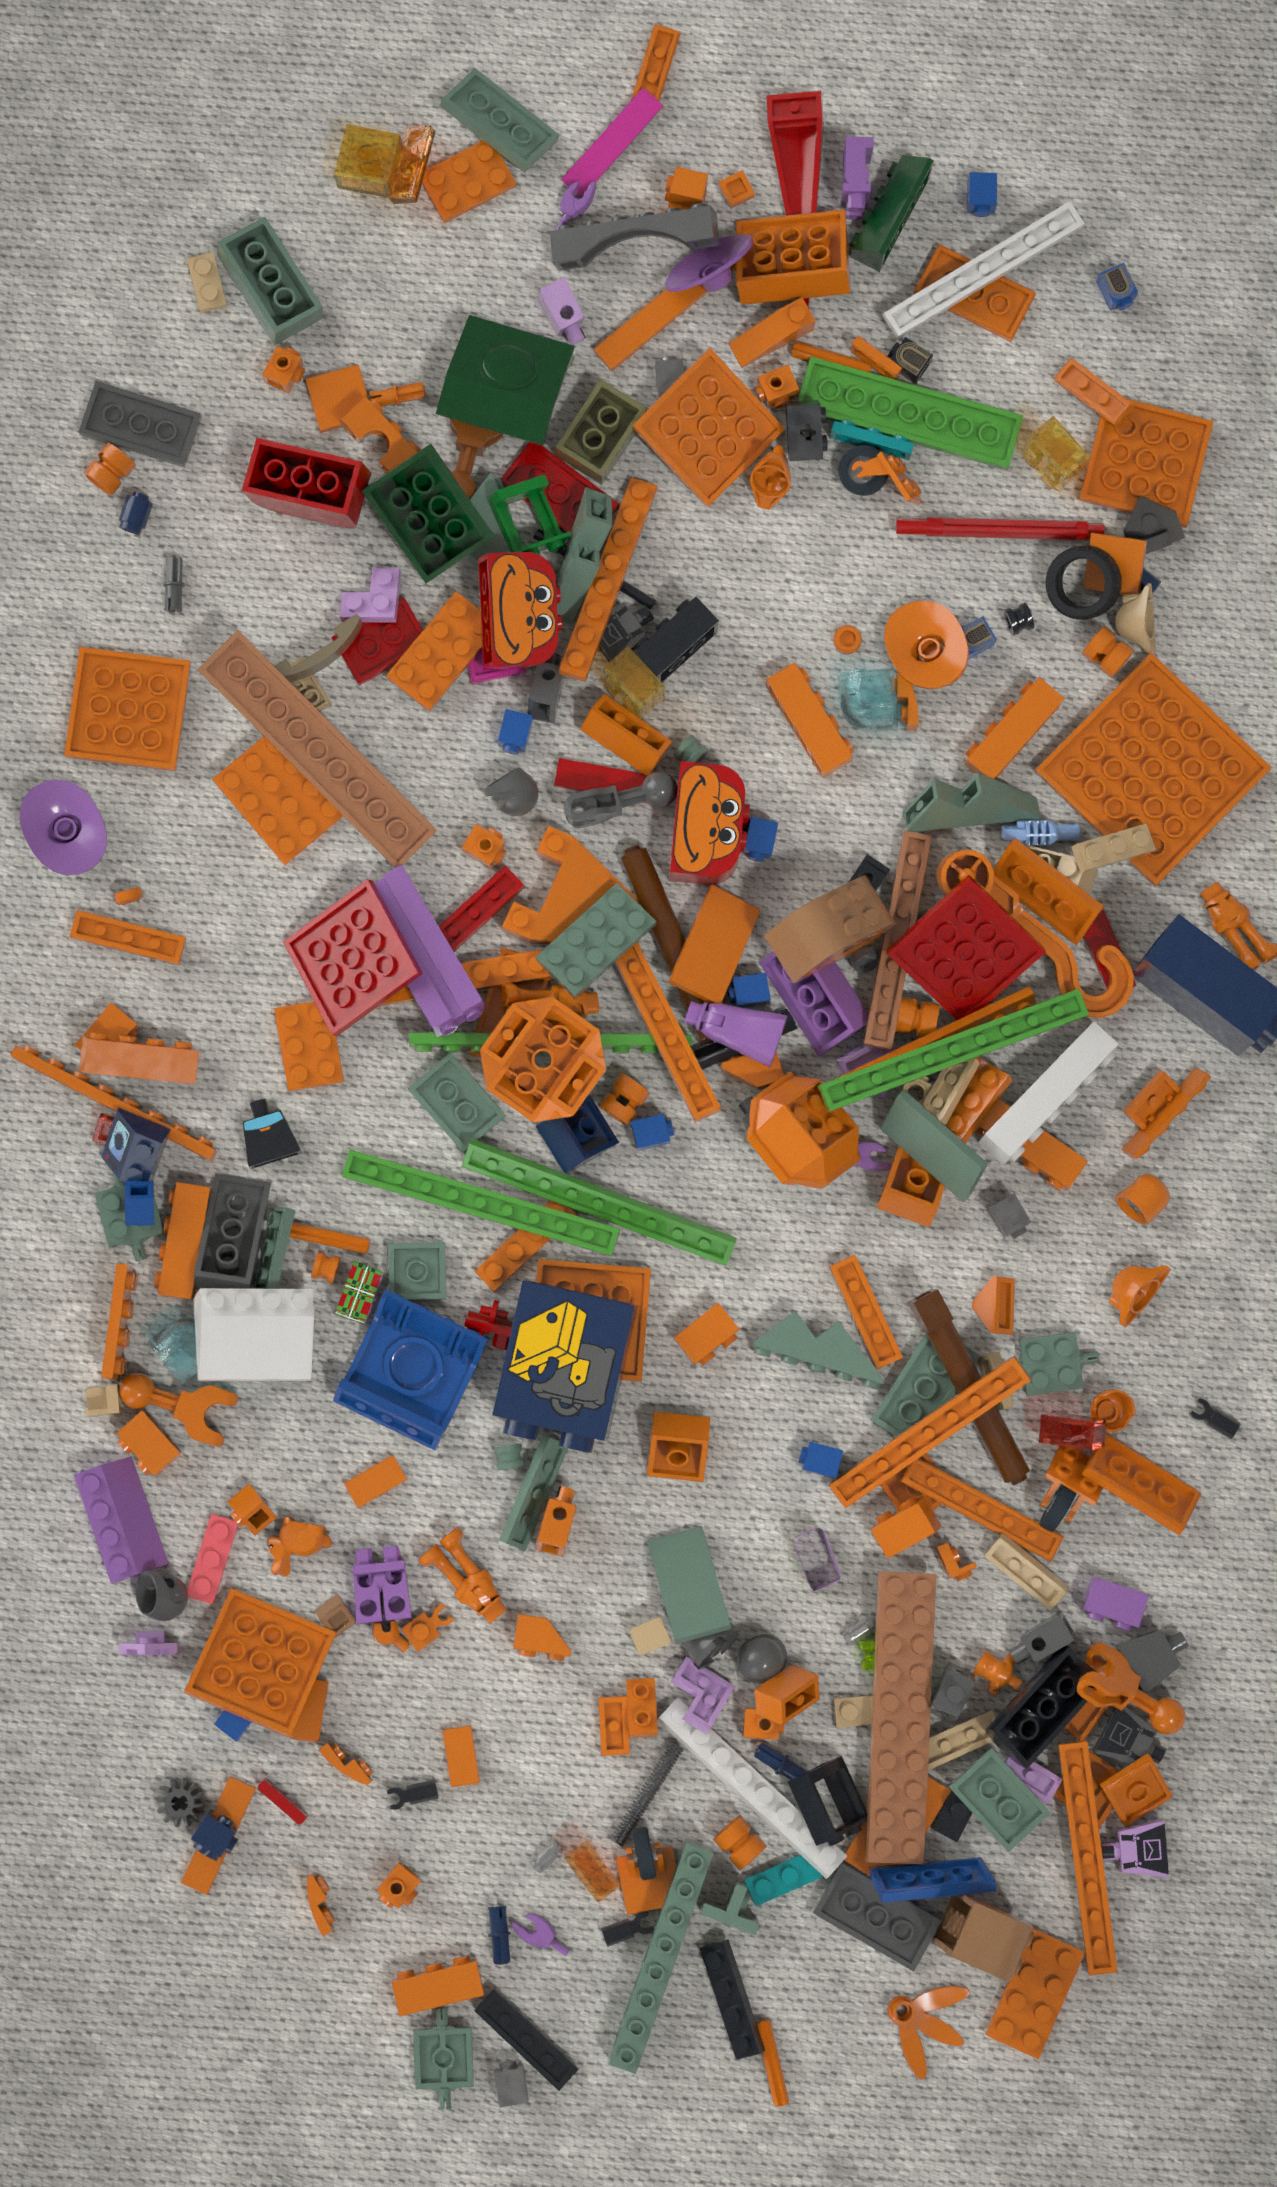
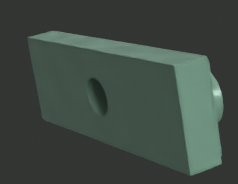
[254,1207,295,1289]

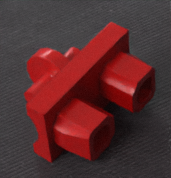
[464,1300,513,1350]

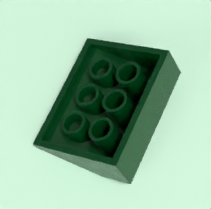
[362,443,495,584]

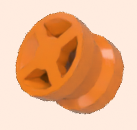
[311,1251,341,1284]

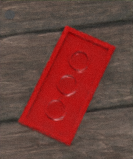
[500,442,620,534]

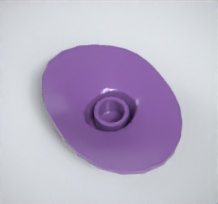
[665,235,753,292]
[20,780,107,876]

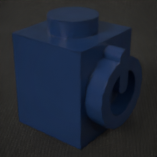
[191,1812,239,1861]

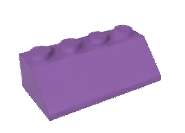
[759,951,868,1057]
[74,1456,169,1584]

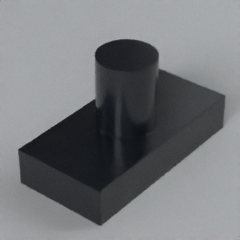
[931,1777,972,1842]

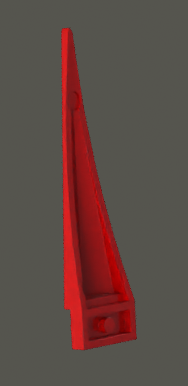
[766,90,824,308]

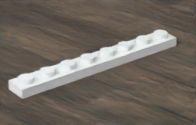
[883,201,1085,339]
[657,1698,847,1879]

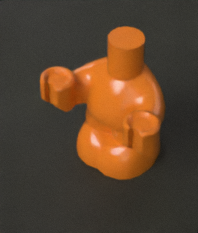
[972,1650,1023,1697]

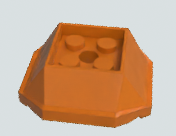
[480,997,606,1123]
[747,1071,861,1189]

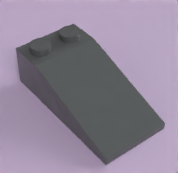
[194,1174,271,1290]

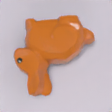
[268,1516,332,1577]

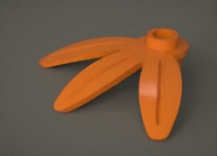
[887,1986,970,2080]

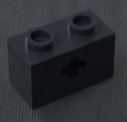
[785,400,828,462]

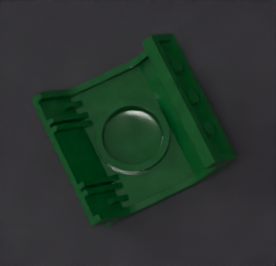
[436,315,575,445]

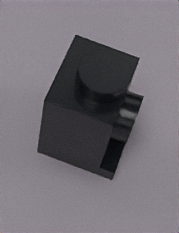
[848,854,890,892]

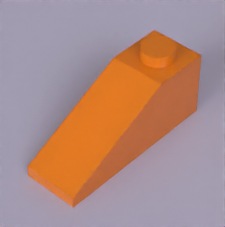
[728,297,815,368]

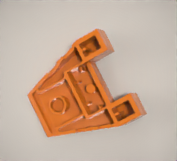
[502,826,639,945]

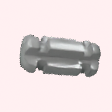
[842,1615,876,1646]
[530,1840,563,1873]

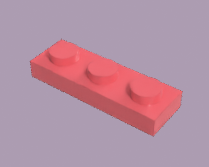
[187,1514,238,1604]

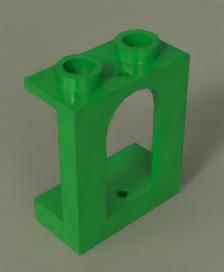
[488,474,571,555]

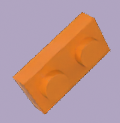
[598,1696,630,1756]

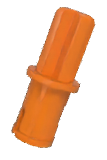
[369,382,426,407]

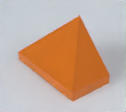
[972,1276,1015,1335]

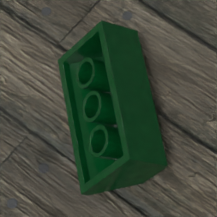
[849,155,934,272]

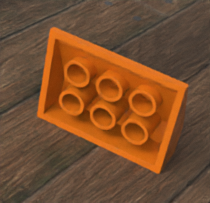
[736,210,850,305]

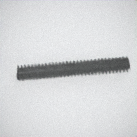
[610,1741,684,1847]

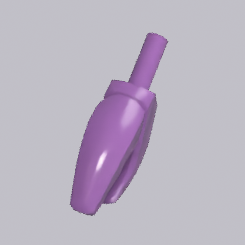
[555,181,596,230]
[856,1140,892,1171]
[511,1913,570,1957]

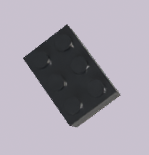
[634,597,719,688]

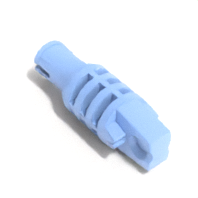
[1001,820,1080,845]

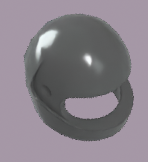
[483,767,539,816]
[136,1570,188,1621]
[737,1634,787,1684]

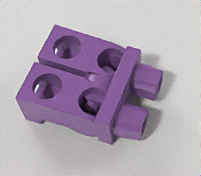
[840,136,874,220]
[352,1545,413,1624]

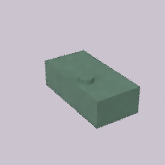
[217,217,323,346]

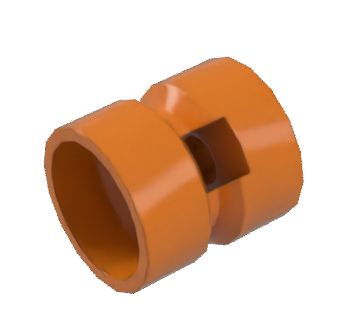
[84,443,136,496]
[1081,626,1135,678]
[895,996,940,1038]
[598,1073,650,1126]
[713,1815,767,1871]

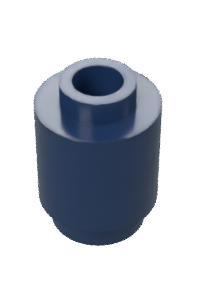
[119,491,153,535]

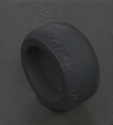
[1046,545,1122,620]

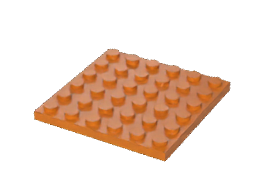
[1034,653,1272,887]

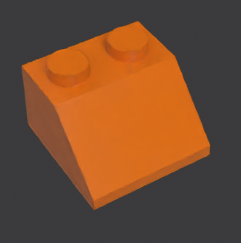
[647,1411,711,1482]

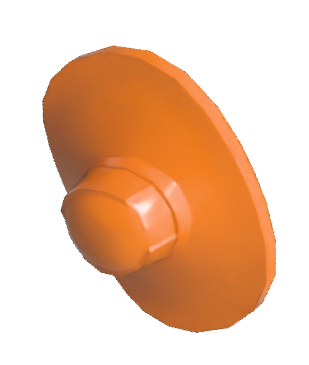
[884,601,969,689]

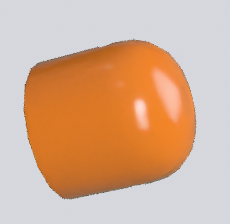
[1115,1174,1170,1225]

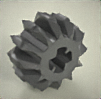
[156,1778,206,1827]

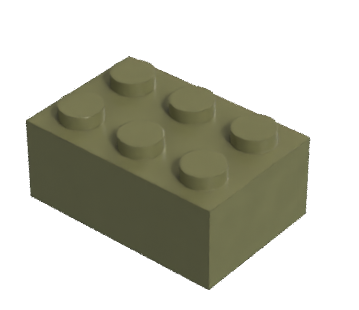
[555,379,647,485]

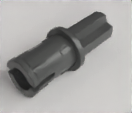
[163,556,185,612]

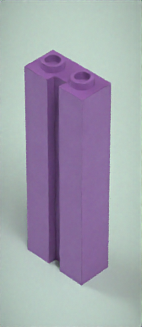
[375,865,486,1037]

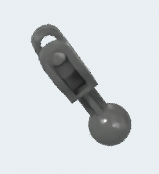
[565,771,678,828]

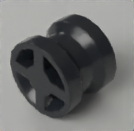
[1004,602,1035,636]

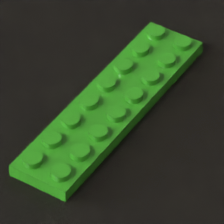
[798,356,1023,470]

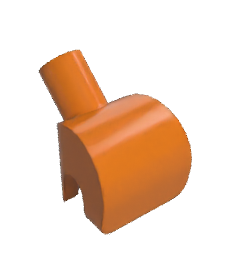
[372,1621,411,1653]

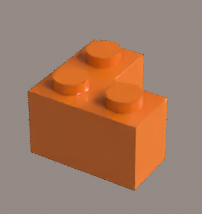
[661,167,708,213]

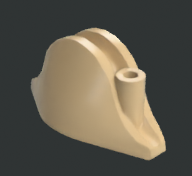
[1115,583,1156,656]

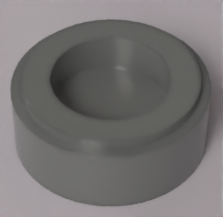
[851,947,879,973]

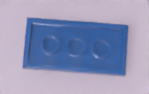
[870,1857,996,1903]

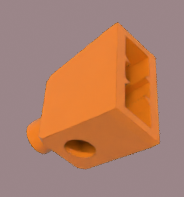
[536,1486,577,1557]

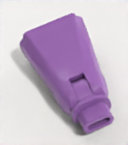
[684,1001,787,1068]

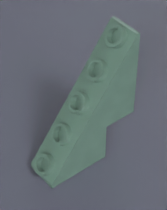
[469,473,512,567]
[556,488,612,624]
[903,772,1041,832]
[751,1311,884,1390]

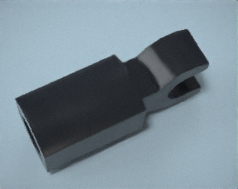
[1189,1398,1241,1439]
[387,1779,439,1810]
[601,1911,654,1947]

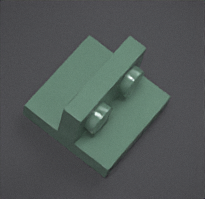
[700,1879,759,1935]

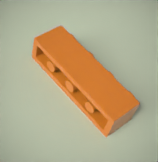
[765,662,854,778]
[965,677,1065,779]
[79,1032,199,1084]
[976,1099,1088,1191]
[154,1182,212,1301]

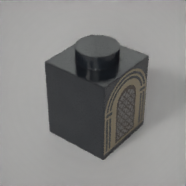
[888,337,933,384]

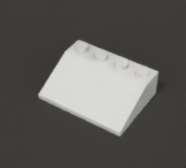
[194,1288,314,1381]

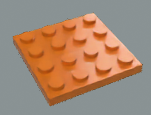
[631,348,785,507]
[1079,399,1214,528]
[64,647,191,771]
[212,736,343,865]
[536,1259,651,1382]
[184,1588,336,1738]

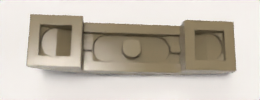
[274,614,362,682]

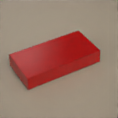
[257,1778,309,1825]

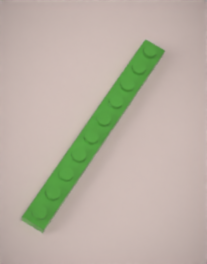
[818,989,1089,1113]
[409,1033,692,1054]
[461,1139,737,1266]
[342,1150,620,1257]

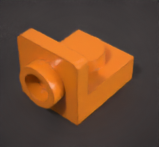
[935,1542,977,1582]

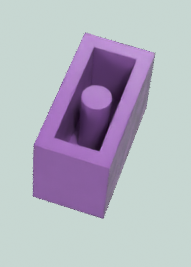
[1081,1577,1149,1631]

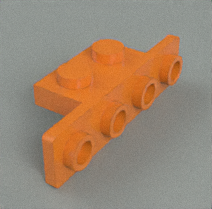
[1122,1068,1211,1159]

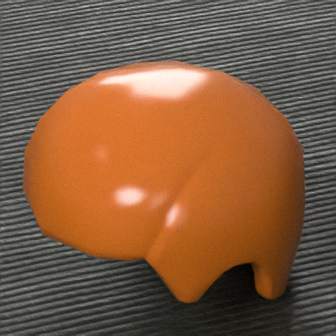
[1089,1389,1136,1433]

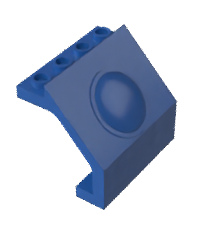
[333,1289,488,1451]

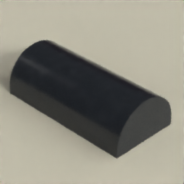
[985,1645,1095,1769]

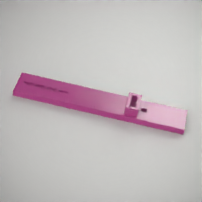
[561,88,664,198]

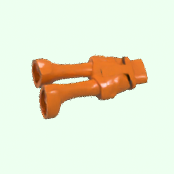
[1200,882,1277,971]
[501,983,599,1018]
[418,1526,507,1624]

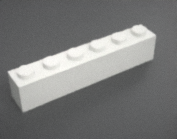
[978,1022,1119,1166]

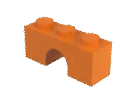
[340,397,420,473]

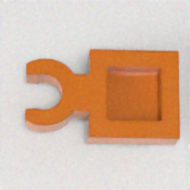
[401,1604,454,1652]

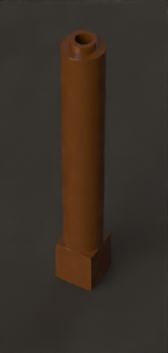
[621,845,711,1044]
[907,1288,1030,1485]

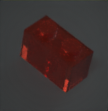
[1039,1412,1107,1450]

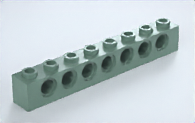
[608,1839,714,2074]

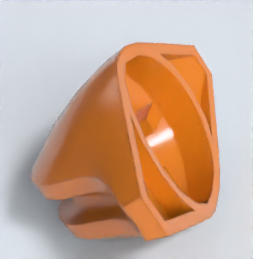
[750,445,791,510]
[1109,1265,1171,1328]

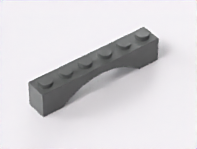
[550,203,719,270]

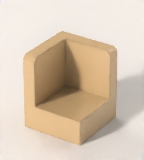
[85,1384,123,1417]
[630,1616,671,1656]

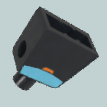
[243,1099,302,1169]

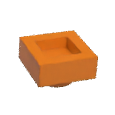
[718,170,755,209]

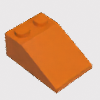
[876,1145,945,1227]

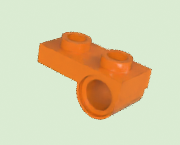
[626,1678,658,1738]

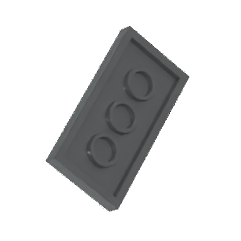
[78,381,202,468]
[813,1863,942,1972]

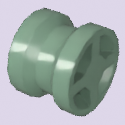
[674,735,709,763]
[494,1444,525,1471]

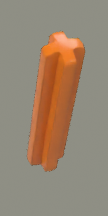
[791,341,872,373]
[289,1222,370,1254]
[756,2019,789,2107]

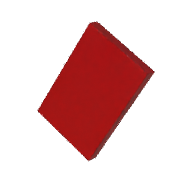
[331,597,423,686]

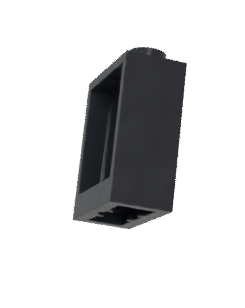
[788,1756,867,1847]

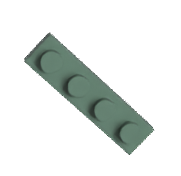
[499,1435,568,1551]

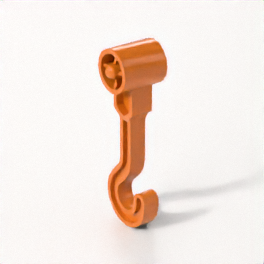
[936,850,1134,1018]

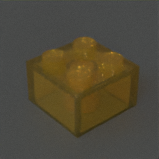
[334,124,403,198]
[1023,416,1090,492]
[603,647,666,720]

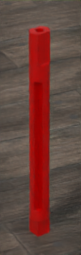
[896,517,1105,540]

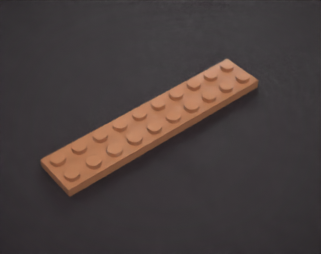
[198,630,437,868]
[865,1571,937,1864]

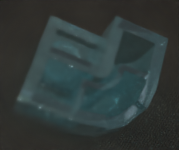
[838,668,898,732]
[147,1317,197,1385]

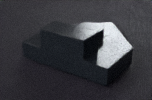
[1123,495,1185,554]

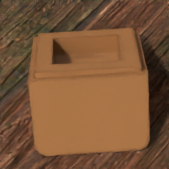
[315,1594,356,1639]

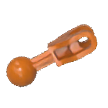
[119,1373,239,1447]
[1077,1642,1186,1735]

